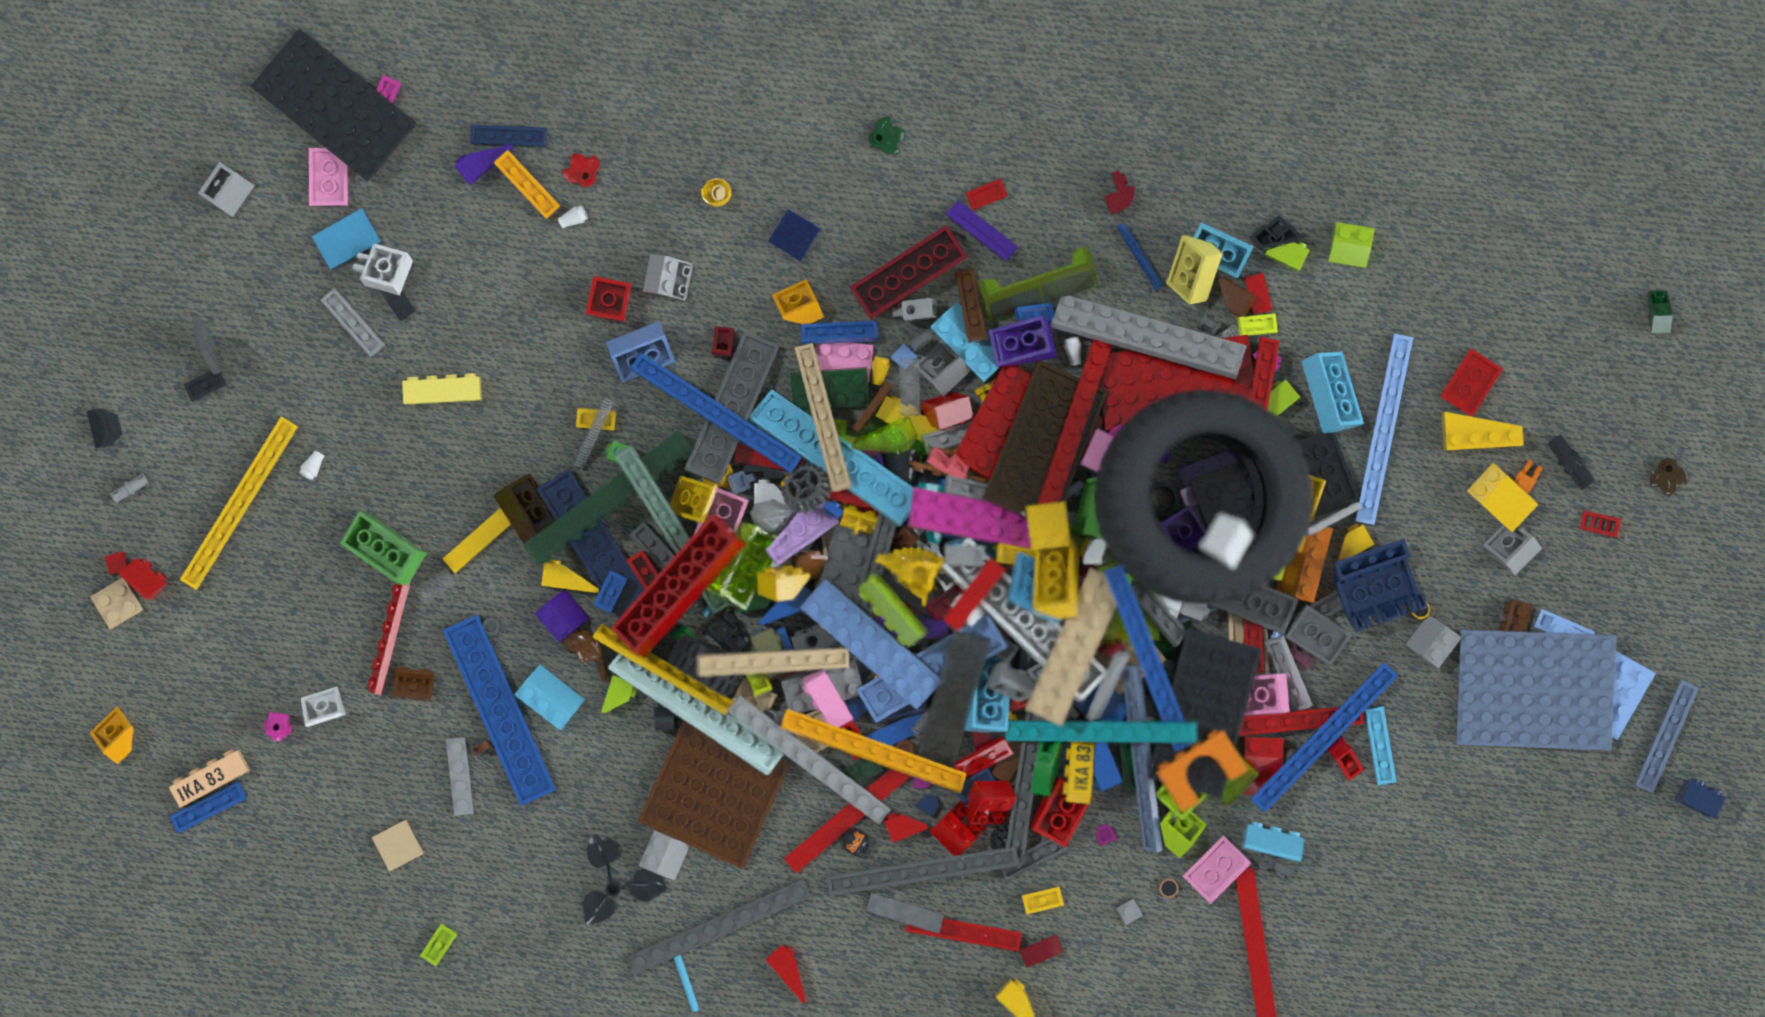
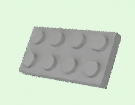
[781,658,862,713]

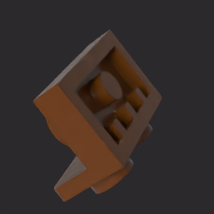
[1499,599,1533,632]

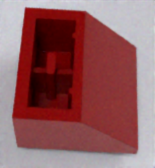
[968,781,1017,825]
[929,801,986,856]

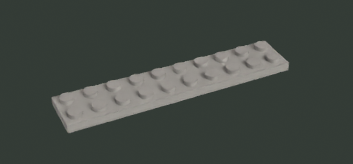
[1051,294,1247,379]

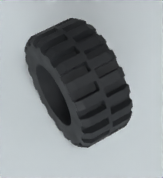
[669,634,744,698]

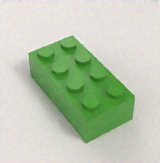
[340,511,427,586]

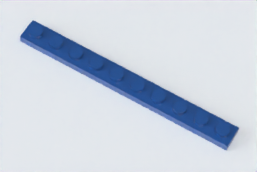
[630,353,802,474]
[1104,565,1193,751]
[1250,662,1398,813]

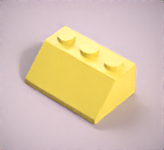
[1166,235,1223,304]

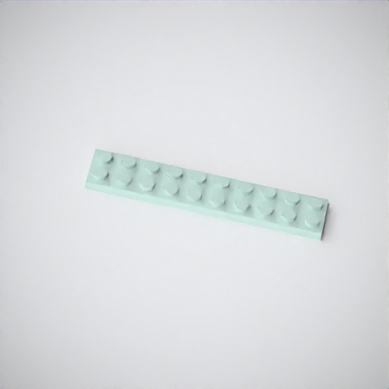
[608,653,784,775]

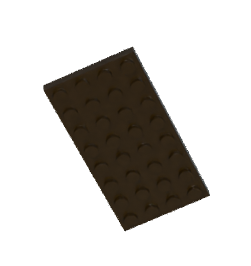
[981,360,1108,520]

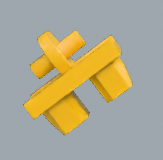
[840,505,878,535]

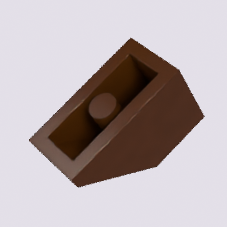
[1219,277,1257,317]

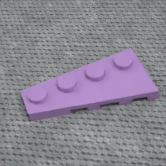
[766,503,839,566]

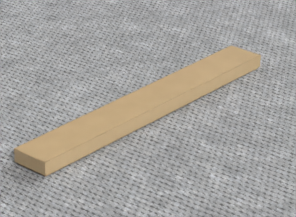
[795,343,851,492]
[698,647,849,676]

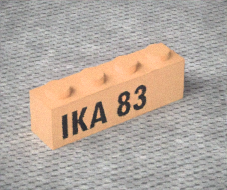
[169,749,250,808]

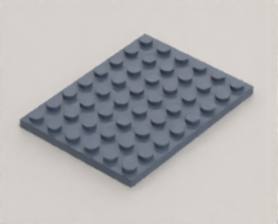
[1456,629,1617,751]

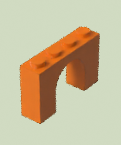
[1155,729,1248,812]

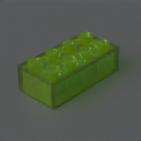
[707,522,776,611]

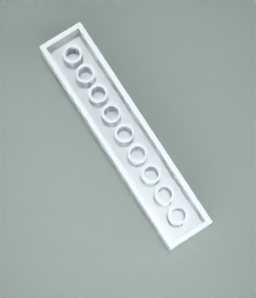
[940,537,1107,702]

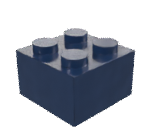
[1675,778,1726,818]

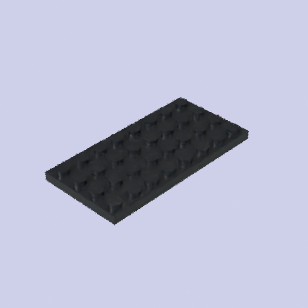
[250,28,417,182]
[1189,432,1360,532]
[1146,628,1262,798]

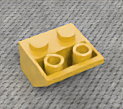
[757,564,810,601]

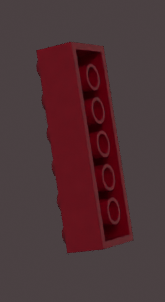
[850,225,967,321]

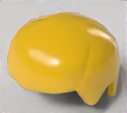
[701,178,732,207]

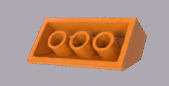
[1275,527,1333,604]

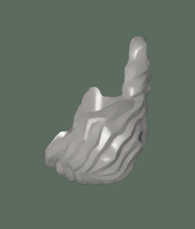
[750,499,798,533]

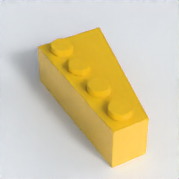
[1442,412,1524,451]

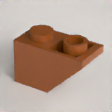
[792,551,828,579]

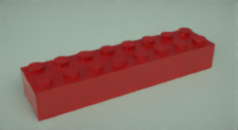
[611,515,746,657]

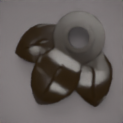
[1650,458,1688,496]

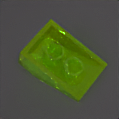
[851,415,918,452]

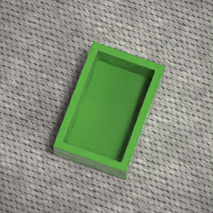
[1071,477,1103,539]

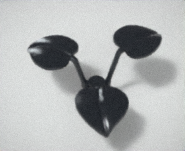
[583,834,667,924]

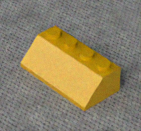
[1033,540,1079,619]

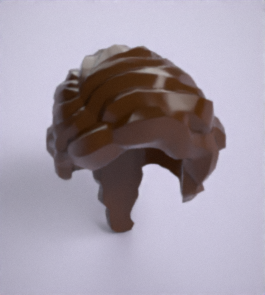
[562,630,607,682]

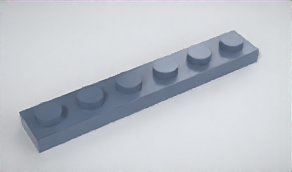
[1634,680,1699,793]

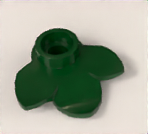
[868,117,905,155]

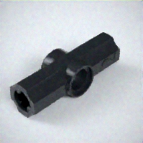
[1547,434,1595,490]

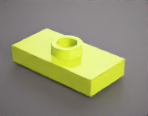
[1237,313,1278,336]
[744,672,772,697]

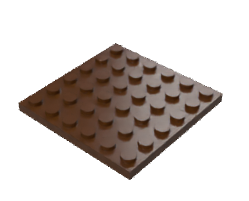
[637,720,790,869]

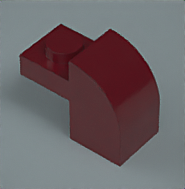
[1104,170,1134,216]

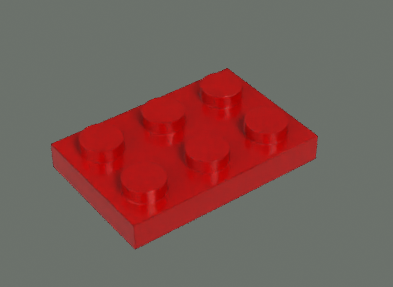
[1439,348,1503,417]

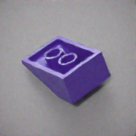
[989,315,1057,367]

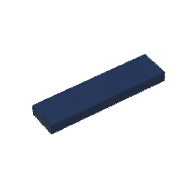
[470,125,548,147]

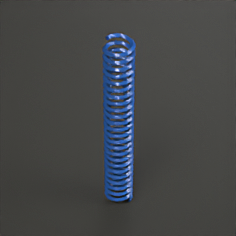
[1116,223,1164,291]

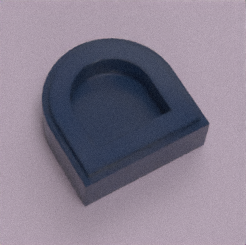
[916,795,939,817]

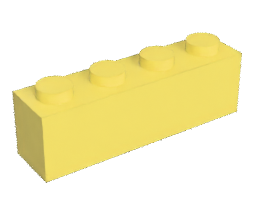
[402,373,482,405]

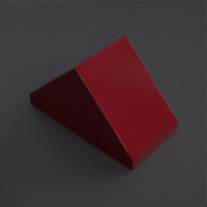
[712,326,734,358]

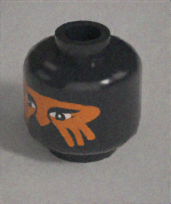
[841,828,870,857]

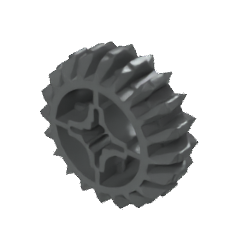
[781,462,832,514]

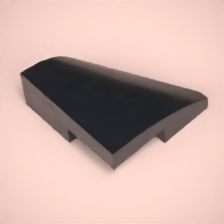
[1250,215,1303,251]
[705,603,749,654]

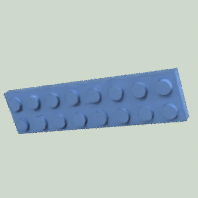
[800,578,943,709]
[857,613,1008,723]

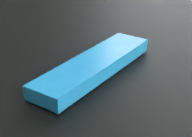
[1364,706,1396,785]

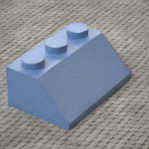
[606,321,676,383]

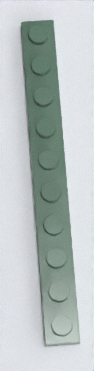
[615,445,731,614]

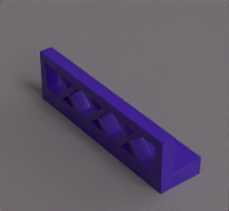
[946,200,1018,262]

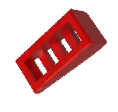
[1579,510,1622,538]

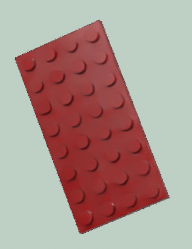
[1099,334,1253,431]

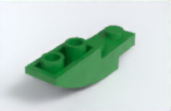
[1032,741,1065,797]

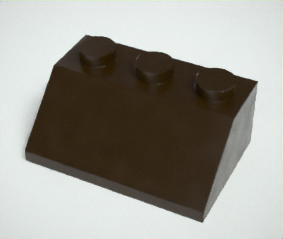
[493,473,558,544]

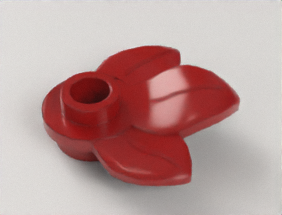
[562,153,599,187]

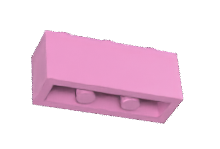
[802,669,853,727]

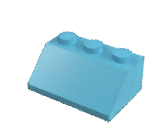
[1193,222,1254,278]
[515,665,585,730]
[1241,821,1304,862]

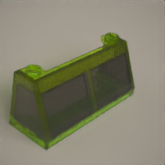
[977,246,1098,322]

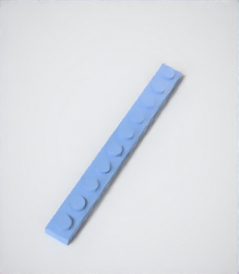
[1355,334,1413,525]

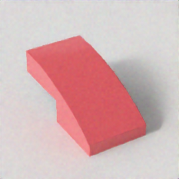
[927,446,969,479]

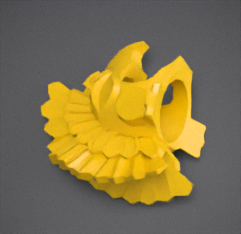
[875,547,945,606]

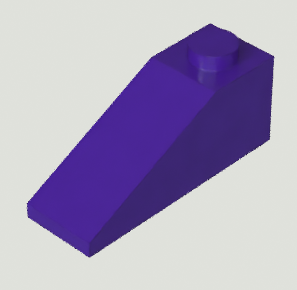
[454,144,514,186]

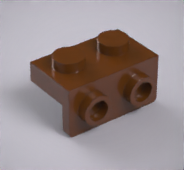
[392,667,434,701]

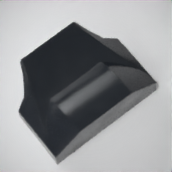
[87,409,122,449]

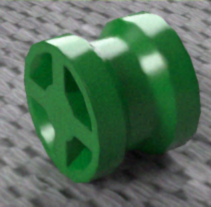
[672,623,695,641]

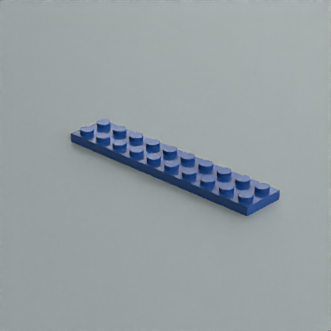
[442,615,556,806]

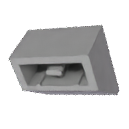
[198,162,254,217]
[643,254,693,301]

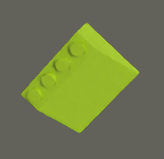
[858,572,928,647]

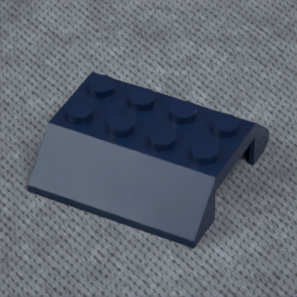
[1333,539,1427,632]

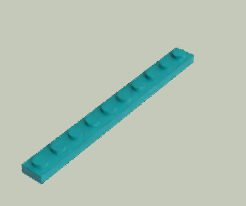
[1005,720,1197,743]

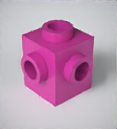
[263,712,292,741]

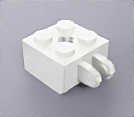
[352,244,413,296]

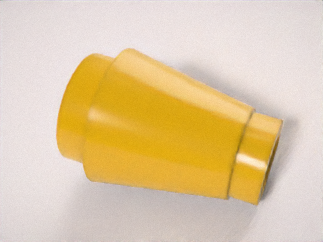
[871,356,890,385]

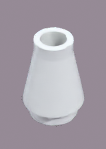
[558,205,588,228]
[1063,337,1081,366]
[299,451,324,480]

